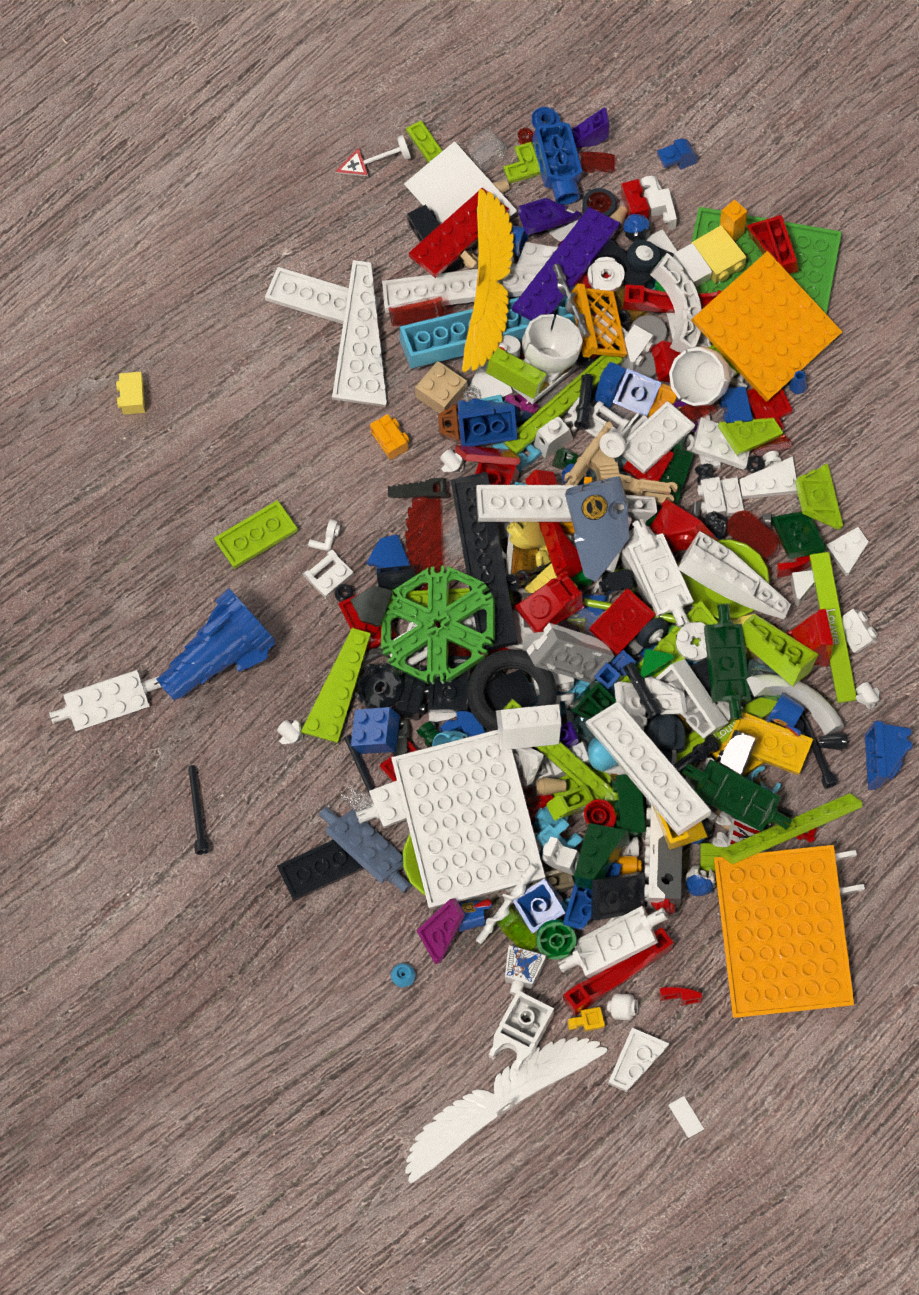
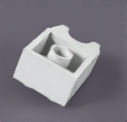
[489,990,554,1072]

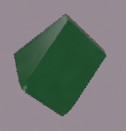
[552,447,579,470]

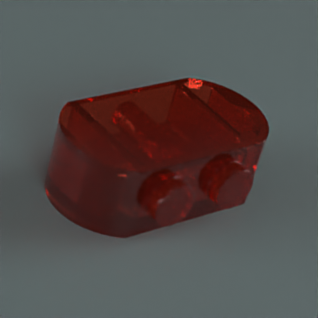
[388,295,446,326]
[727,510,780,562]

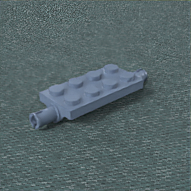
[319,807,412,894]

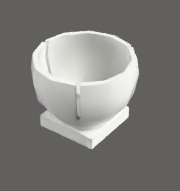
[522,314,583,385]
[669,346,736,407]

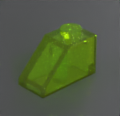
[497,907,537,951]

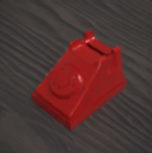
[650,499,719,553]
[515,571,584,633]
[787,609,833,667]

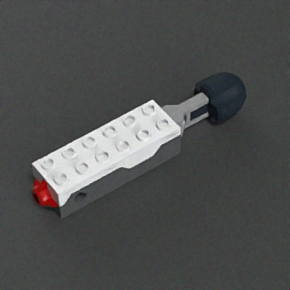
[644,714,686,915]

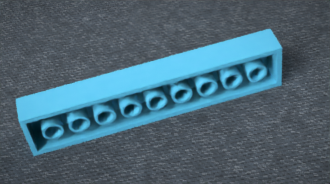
[399,286,576,369]

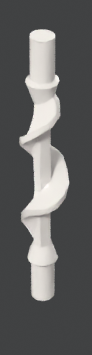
[476,864,538,944]

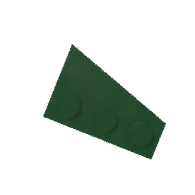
[566,681,616,720]
[612,774,646,839]
[574,823,629,889]

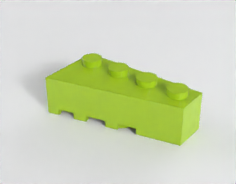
[743,614,818,687]

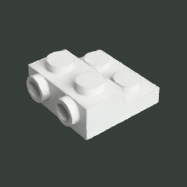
[697,477,744,517]

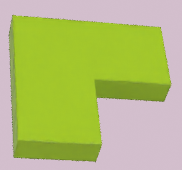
[503,142,541,184]

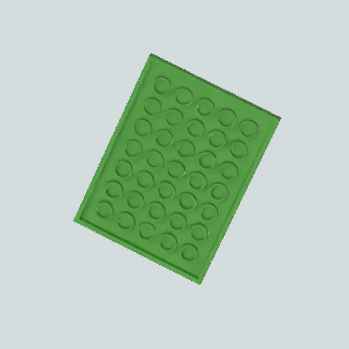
[692,207,842,313]

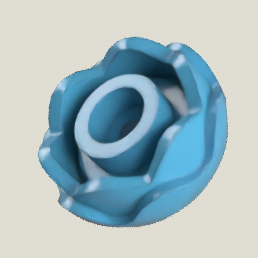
[391,963,416,988]

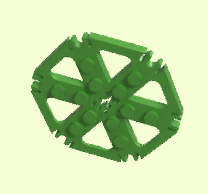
[381,566,495,684]

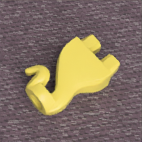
[506,522,551,566]

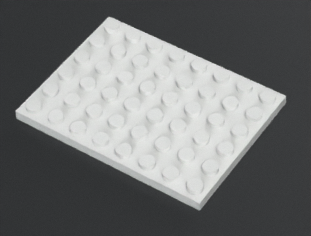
[391,730,545,909]

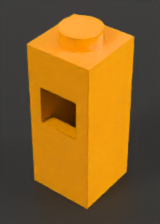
[720,199,747,242]

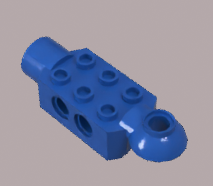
[531,107,582,205]

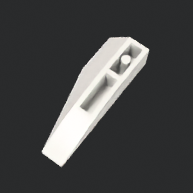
[677,531,791,619]

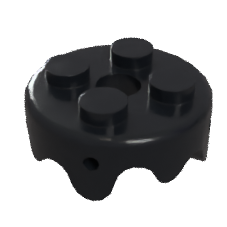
[355,662,404,709]

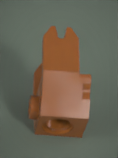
[438,404,461,444]

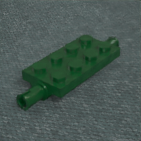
[644,436,694,527]
[704,603,751,721]
[682,759,792,832]

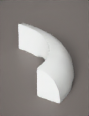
[650,253,702,353]
[746,674,844,735]

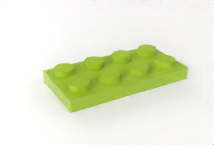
[214,500,298,569]

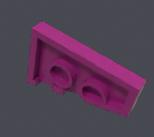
[416,898,465,964]

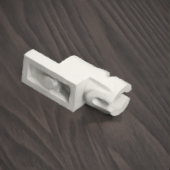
[640,176,677,229]

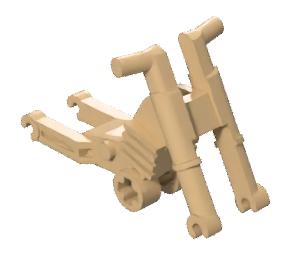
[564,422,678,505]

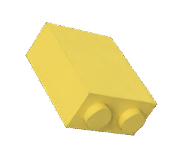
[691,225,746,284]

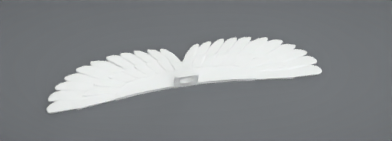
[405,1037,607,1184]

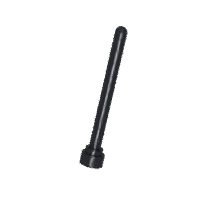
[799,710,839,789]
[188,765,210,855]

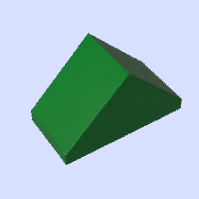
[640,649,675,681]

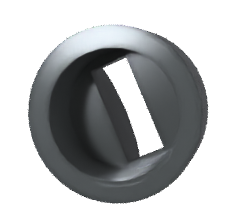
[759,513,772,528]

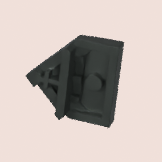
[350,586,392,628]

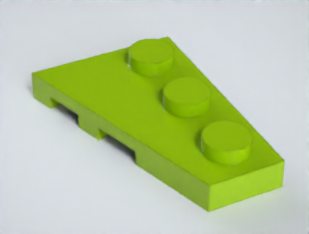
[717,418,783,456]

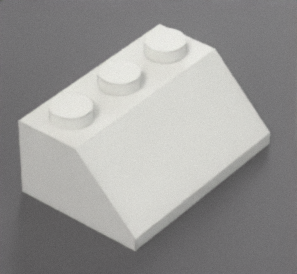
[496,704,561,750]

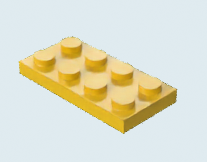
[726,711,813,776]

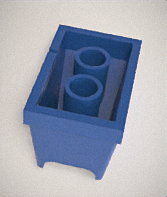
[457,398,517,446]
[864,721,913,790]

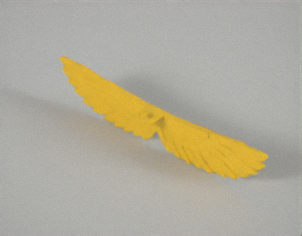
[462,189,514,372]

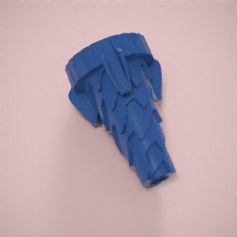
[156,588,276,700]

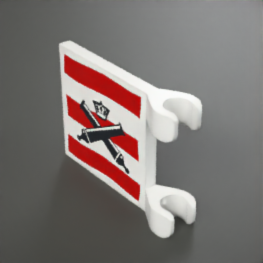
[713,811,765,853]

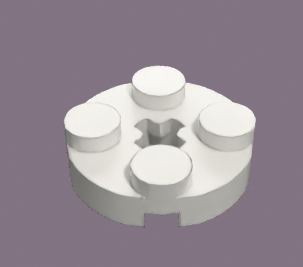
[588,257,624,292]
[676,622,707,662]

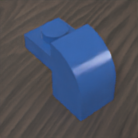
[657,139,697,170]
[594,650,638,691]
[440,711,485,737]

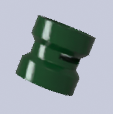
[417,721,441,748]

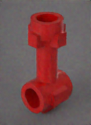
[527,794,554,824]

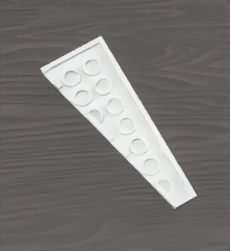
[332,260,387,407]

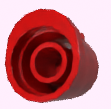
[584,799,616,827]

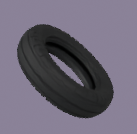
[467,649,557,731]

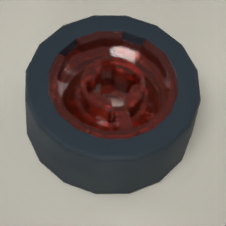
[582,188,616,217]

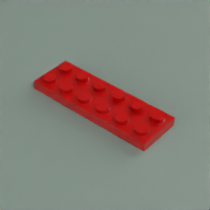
[409,187,509,278]

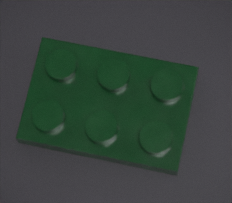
[772,511,825,559]

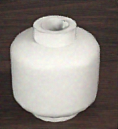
[607,994,638,1020]

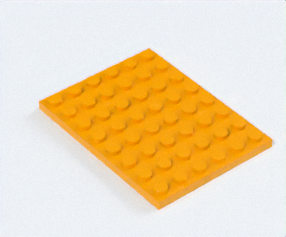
[714,845,854,1018]

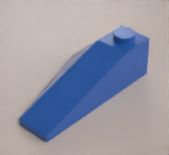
[563,862,621,930]

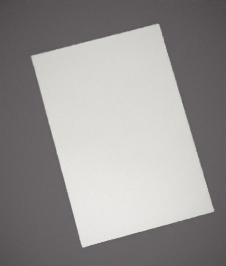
[404,141,517,249]

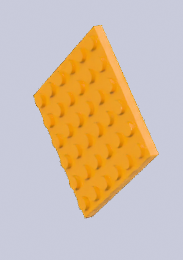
[691,251,842,402]

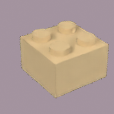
[415,361,467,413]

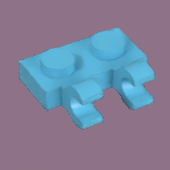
[535,818,583,849]

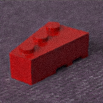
[747,215,798,274]

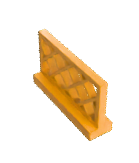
[571,284,627,357]

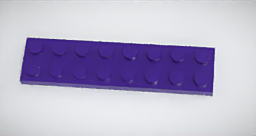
[512,207,620,321]

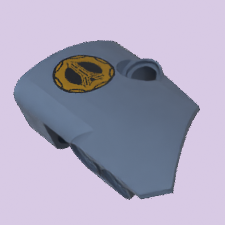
[565,476,629,582]

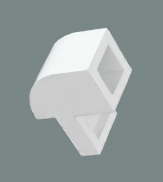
[541,837,580,875]

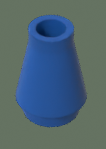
[789,371,807,394]

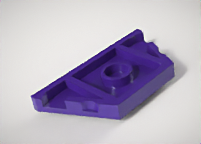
[518,198,581,235]

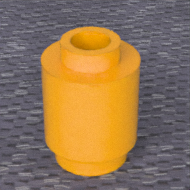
[614,856,641,875]

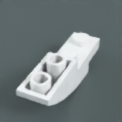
[521,742,590,790]

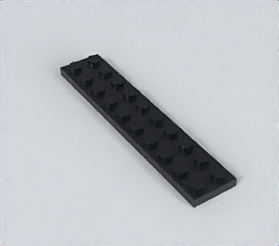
[451,472,519,651]

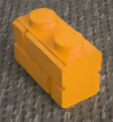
[370,414,410,460]

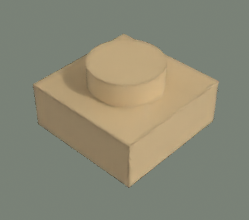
[460,251,478,269]

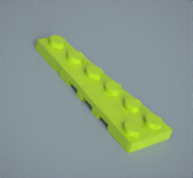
[620,601,718,683]
[301,628,370,744]

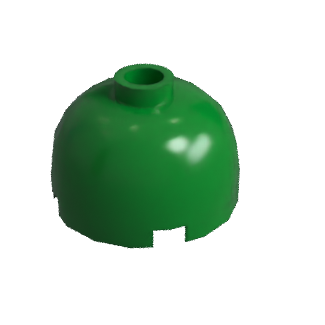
[536,918,576,959]

